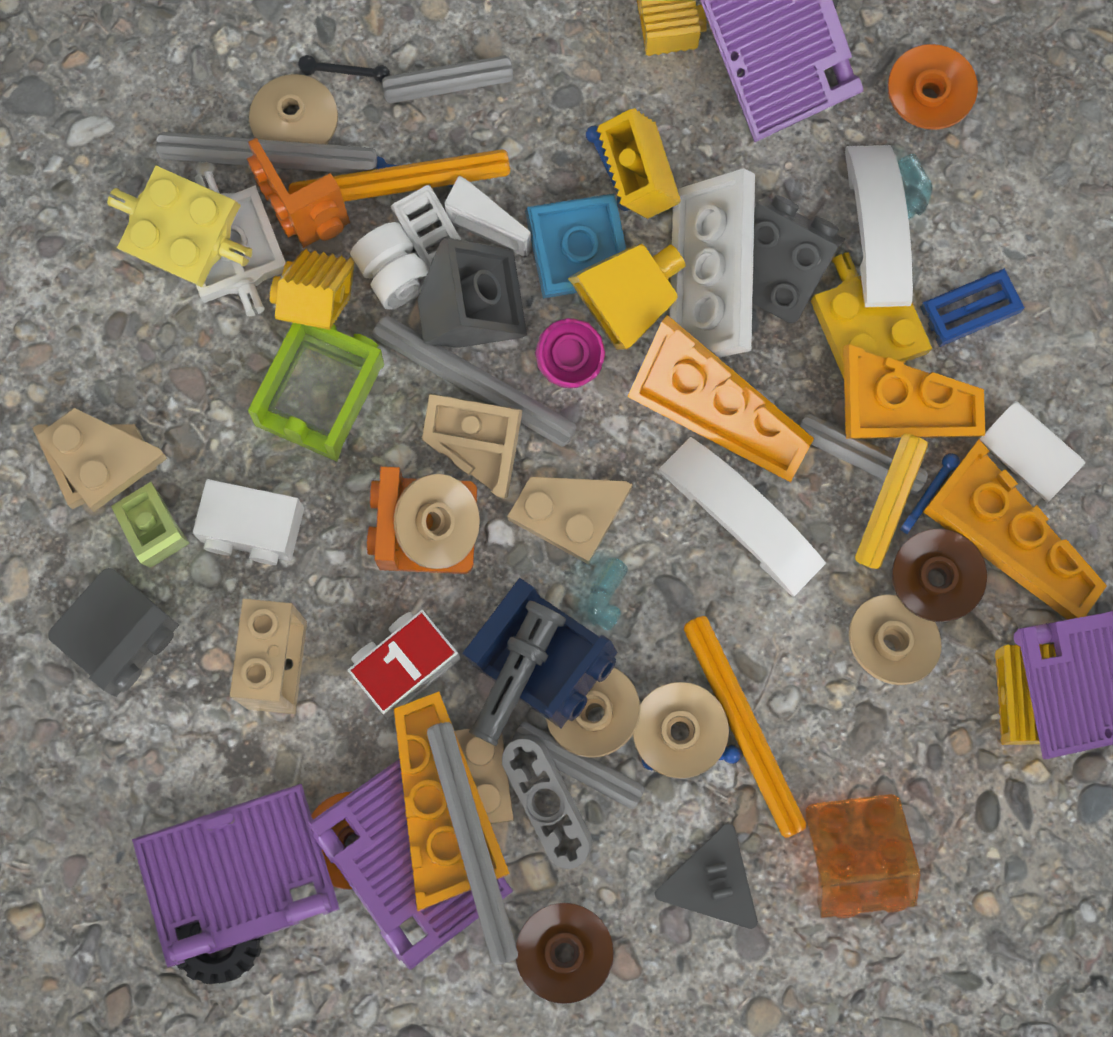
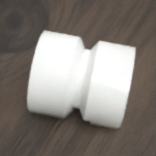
[350,222,429,310]

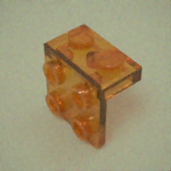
[805,794,921,918]

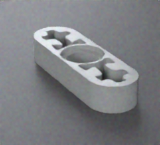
[502,735,592,869]

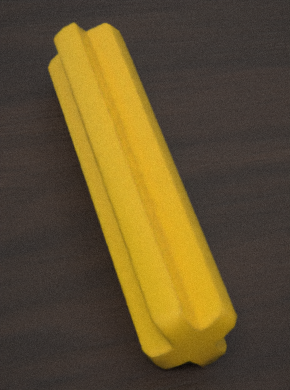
[855,434,928,569]

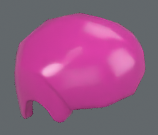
[535,318,605,388]

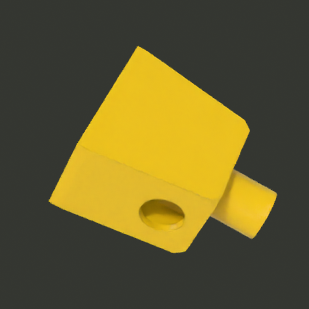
[568,244,686,350]

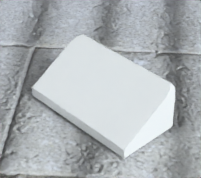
[980,401,1085,503]

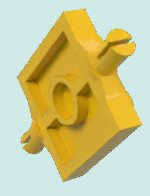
[810,252,932,379]

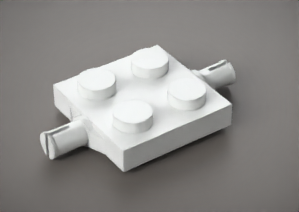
[194,171,286,316]

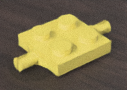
[107,165,252,287]

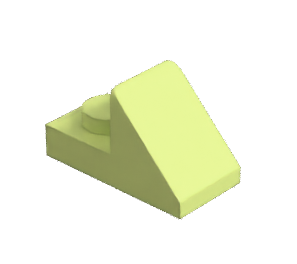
[111,482,189,568]

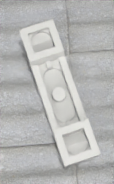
[845,145,913,307]
[659,437,826,598]

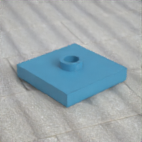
[525,193,626,299]

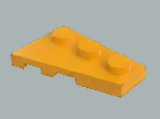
[843,344,985,439]

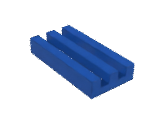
[920,268,1025,347]

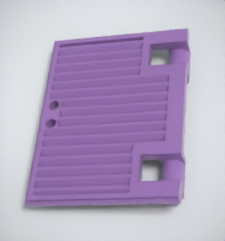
[700,0,864,142]
[1014,611,1113,760]
[308,759,513,970]
[132,784,340,968]

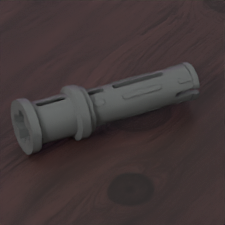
[469,600,567,746]

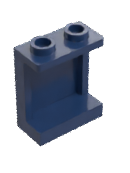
[462,578,618,729]

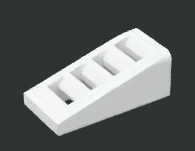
[444,176,531,257]
[391,185,461,269]

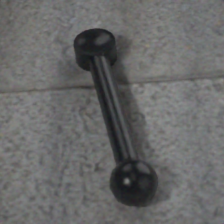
[298,55,390,83]

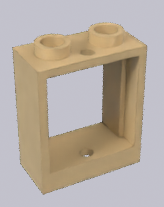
[230,598,307,714]

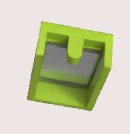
[248,323,384,462]

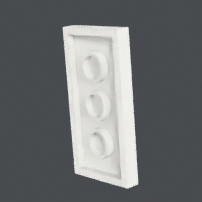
[670,168,755,358]

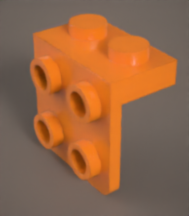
[246,138,350,248]
[367,466,478,574]

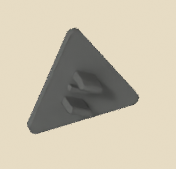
[655,824,758,929]

